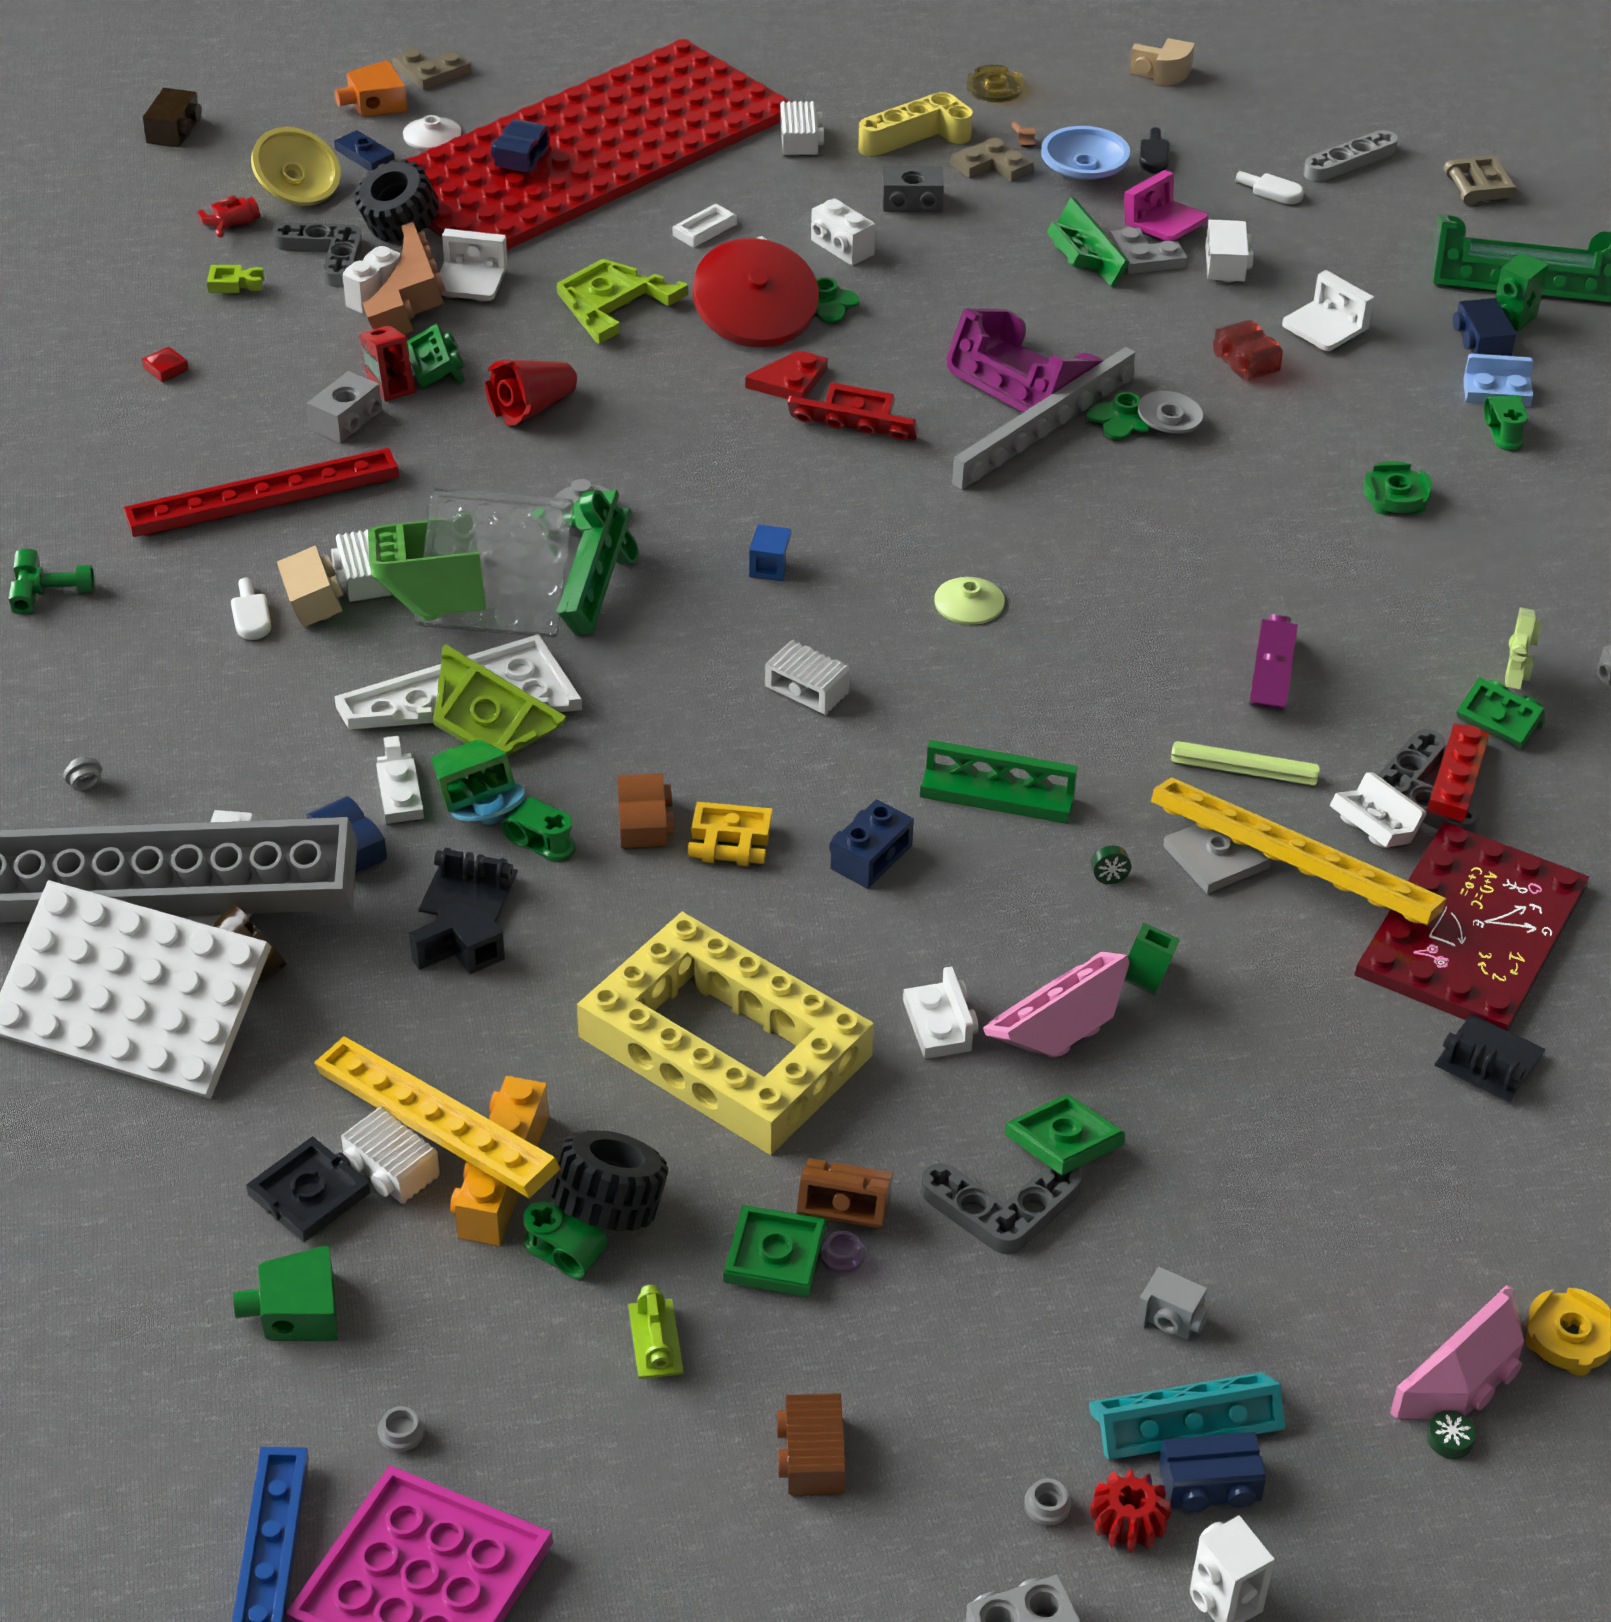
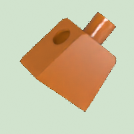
[335,60,408,117]

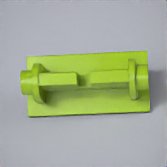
[628,1285,684,1380]

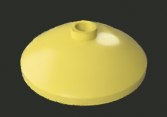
[251,127,341,206]

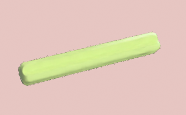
[1171,741,1320,786]

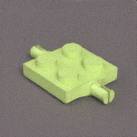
[1505,607,1541,689]

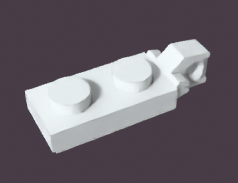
[376,736,424,824]

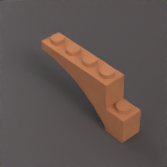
[363,222,446,335]

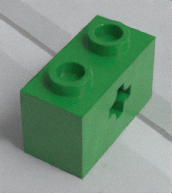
[1495,252,1549,332]

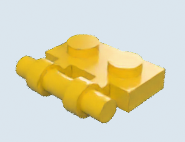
[688,802,772,867]

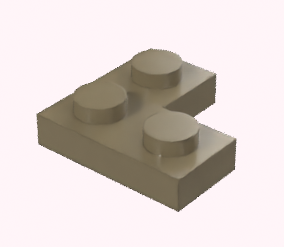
[392,48,471,90]
[950,137,1034,182]

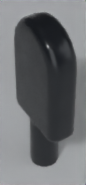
[1139,127,1170,173]

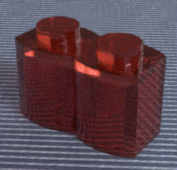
[1213,320,1283,380]

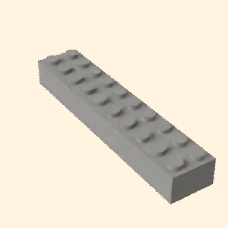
[0,817,358,922]

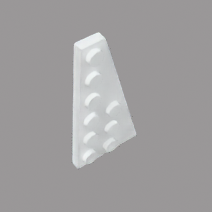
[335,634,582,730]

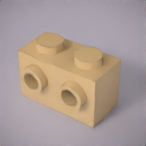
[277,545,344,628]

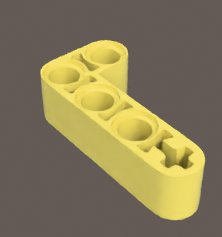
[858,92,973,156]

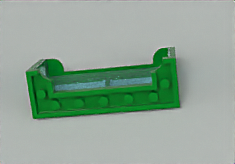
[1432,214,1611,302]

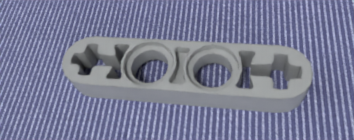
[1304,130,1398,182]

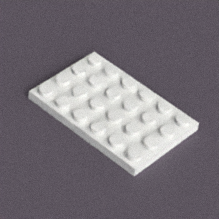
[0,880,271,1099]

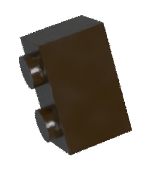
[143,87,202,147]

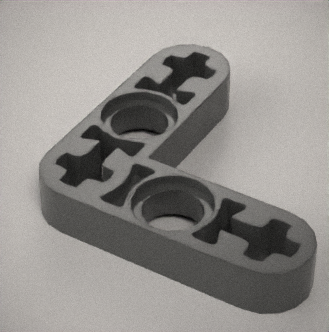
[273,222,362,288]
[1378,729,1479,832]
[921,1163,1081,1254]

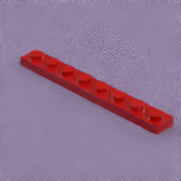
[123,448,399,537]

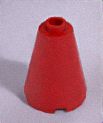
[485,359,578,425]

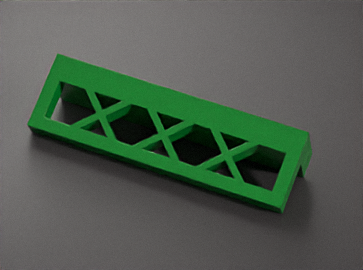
[920,740,1078,824]

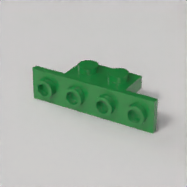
[1047,197,1130,287]

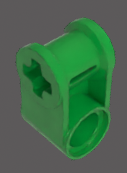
[1484,395,1528,451]
[501,797,576,862]
[524,1201,609,1279]

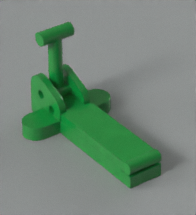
[532,489,639,635]

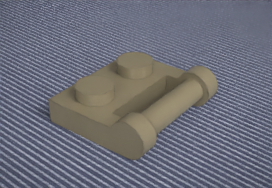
[1444,155,1516,206]

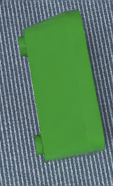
[368,515,486,620]

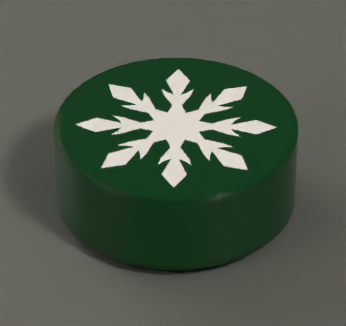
[1091,845,1132,884]
[1427,1411,1476,1459]

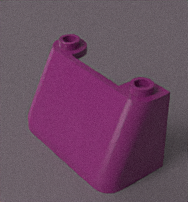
[946,309,1104,413]

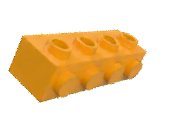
[450,1076,549,1246]

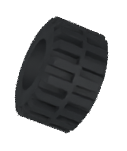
[355,159,439,242]
[550,1130,669,1231]

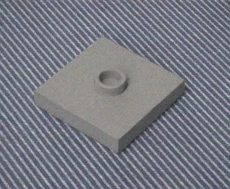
[1163,824,1272,894]

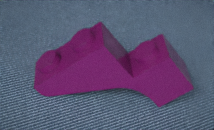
[1249,614,1298,710]

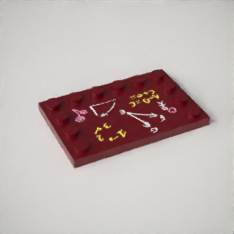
[1354,821,1590,1031]

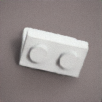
[439,229,508,301]
[1282,270,1374,351]

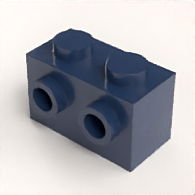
[829,799,914,889]

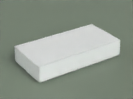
[672,204,737,248]

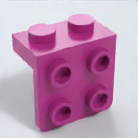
[1124,170,1208,241]

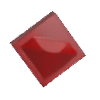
[142,346,189,382]

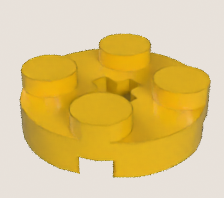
[1525,1288,1611,1376]

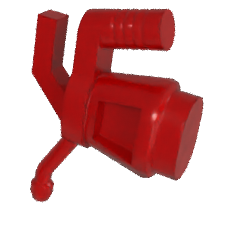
[197,195,261,238]

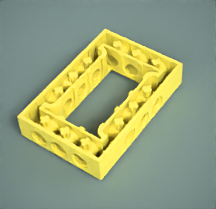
[577,912,874,1155]

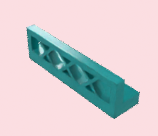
[1089,1372,1286,1460]

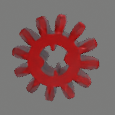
[1090,1468,1172,1553]

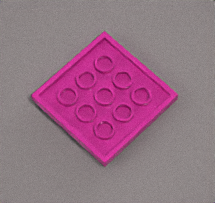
[285,1465,553,1622]

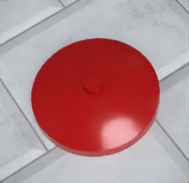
[692,238,819,347]

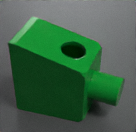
[431,740,516,812]
[233,1245,338,1341]

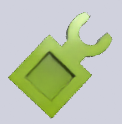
[207,265,265,295]

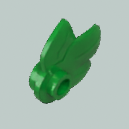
[815,277,860,324]
[1086,392,1151,440]

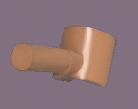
[1011,121,1036,146]

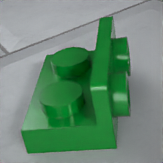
[407,324,465,388]
[1456,677,1545,749]

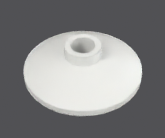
[403,115,462,150]

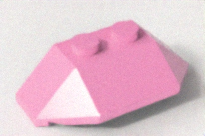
[983,951,1130,1057]
[1390,1285,1524,1420]

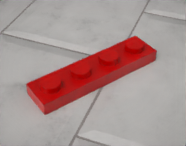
[1426,723,1490,822]

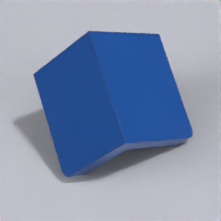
[749,524,791,582]

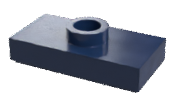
[334,130,395,171]

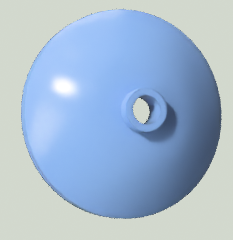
[1041,126,1130,181]

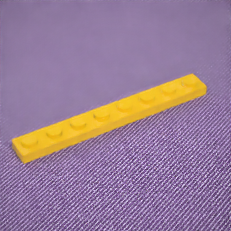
[1151,777,1447,925]
[314,1036,560,1199]

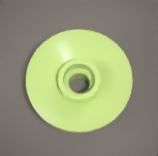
[935,577,1005,625]

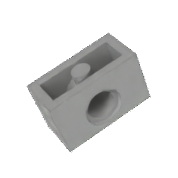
[306,371,382,443]

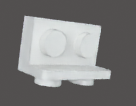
[903,967,978,1059]

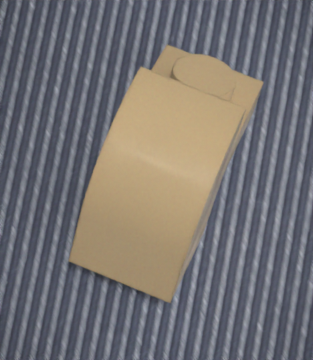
[1129,38,1195,86]

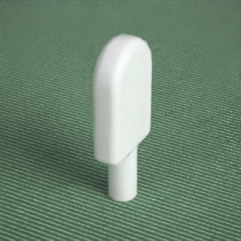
[1235,171,1304,205]
[231,577,271,640]

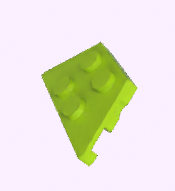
[434,644,566,757]

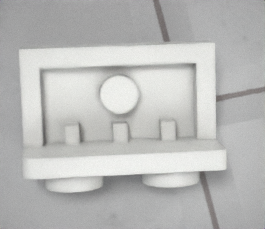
[1330,772,1426,848]

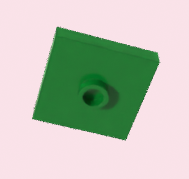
[1005,1093,1125,1175]
[723,1205,827,1297]

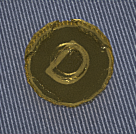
[967,65,1023,103]

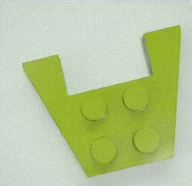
[557,259,688,344]

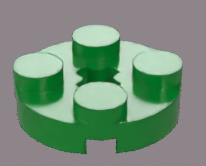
[1363,461,1433,515]

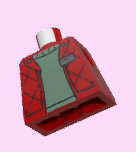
[359,326,415,401]

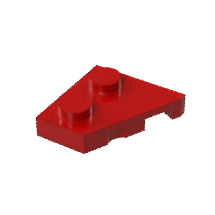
[745,350,828,399]

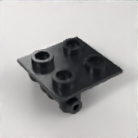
[418,848,518,922]
[1434,1014,1545,1102]

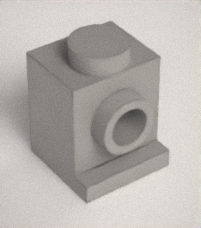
[1136,1266,1210,1340]

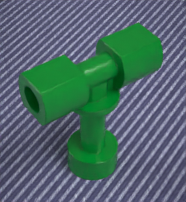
[9,549,95,615]

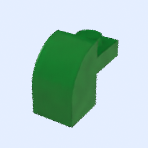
[1124,922,1180,995]

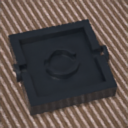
[246,1136,371,1243]

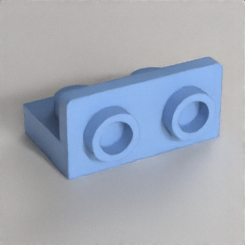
[1463,354,1534,407]

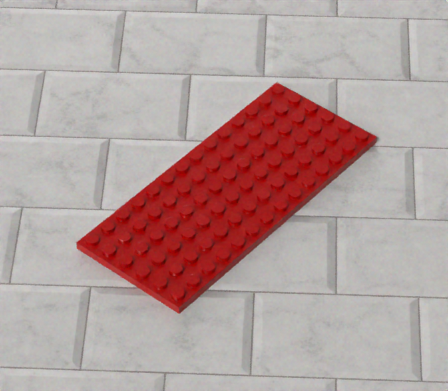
[405,38,793,250]

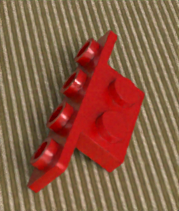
[787,382,918,440]

